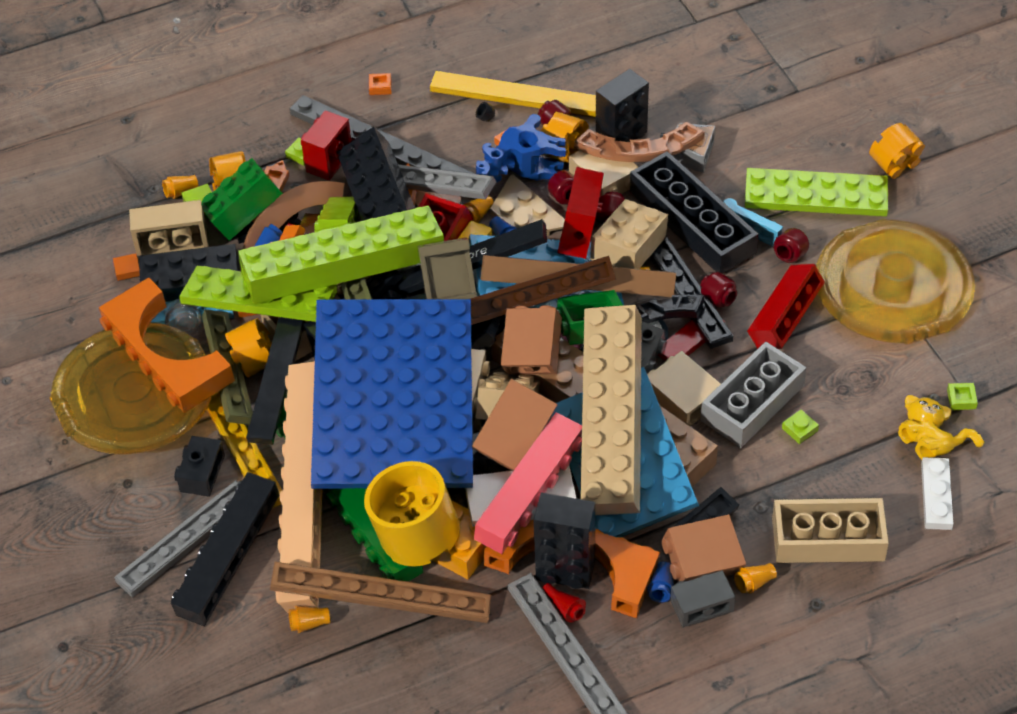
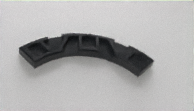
[579,294,704,352]

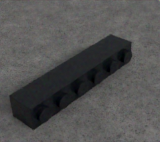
[171,472,280,627]

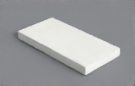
[465,466,576,526]

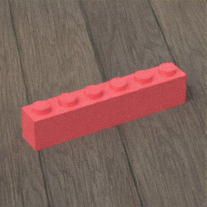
[474,412,582,554]

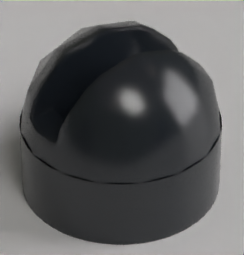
[475,102,495,122]

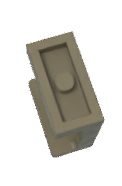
[418,237,478,299]

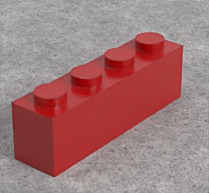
[747,264,825,349]

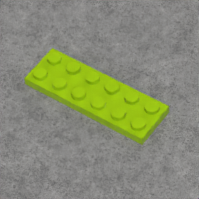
[745,168,888,217]
[179,266,337,322]

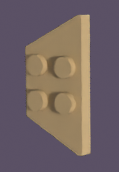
[490,174,565,236]

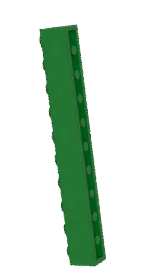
[276,390,423,582]

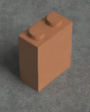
[501,305,562,375]
[662,515,746,582]

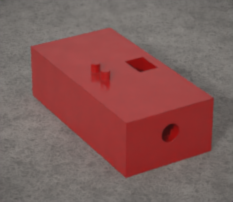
[557,167,604,259]

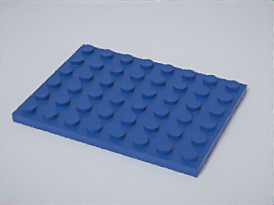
[311,299,473,489]

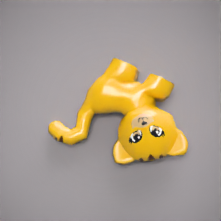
[898,395,985,460]

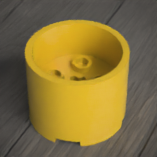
[364,461,460,566]

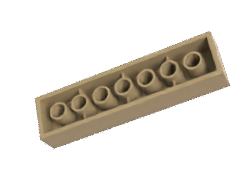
[581,305,642,515]

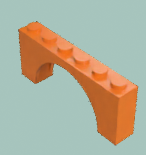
[99,278,235,413]
[484,520,660,619]

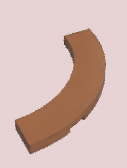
[574,121,705,162]
[243,181,345,249]

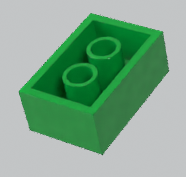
[202,158,283,241]

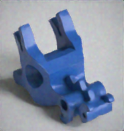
[476,114,566,183]

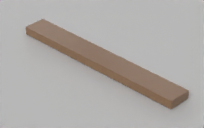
[480,255,676,297]
[270,561,492,623]

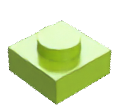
[285,138,305,166]
[947,383,978,410]
[782,410,819,444]

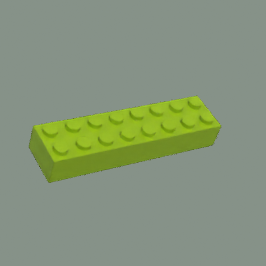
[238,205,444,304]

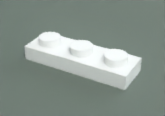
[921,457,953,530]

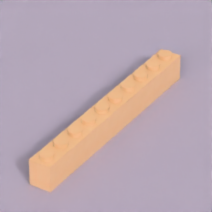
[276,361,322,613]

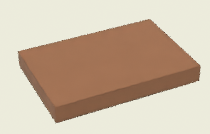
[472,379,557,471]

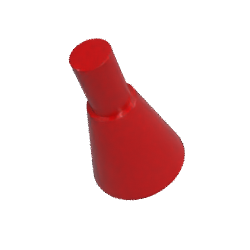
[542,583,586,623]

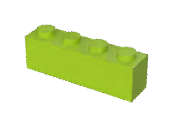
[315,197,359,232]

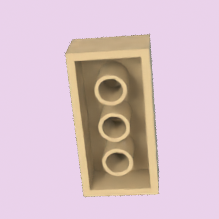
[772,498,889,563]

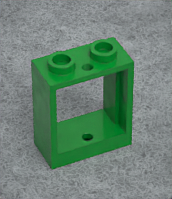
[556,290,623,345]

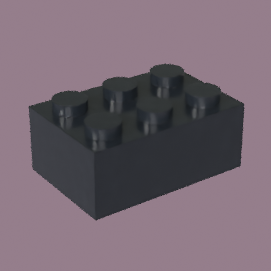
[596,69,649,142]

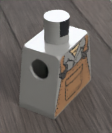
[660,123,715,173]

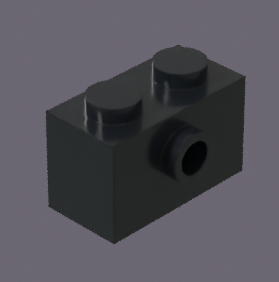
[174,436,225,497]

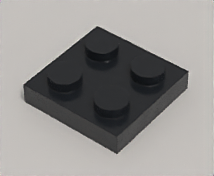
[471,316,502,350]

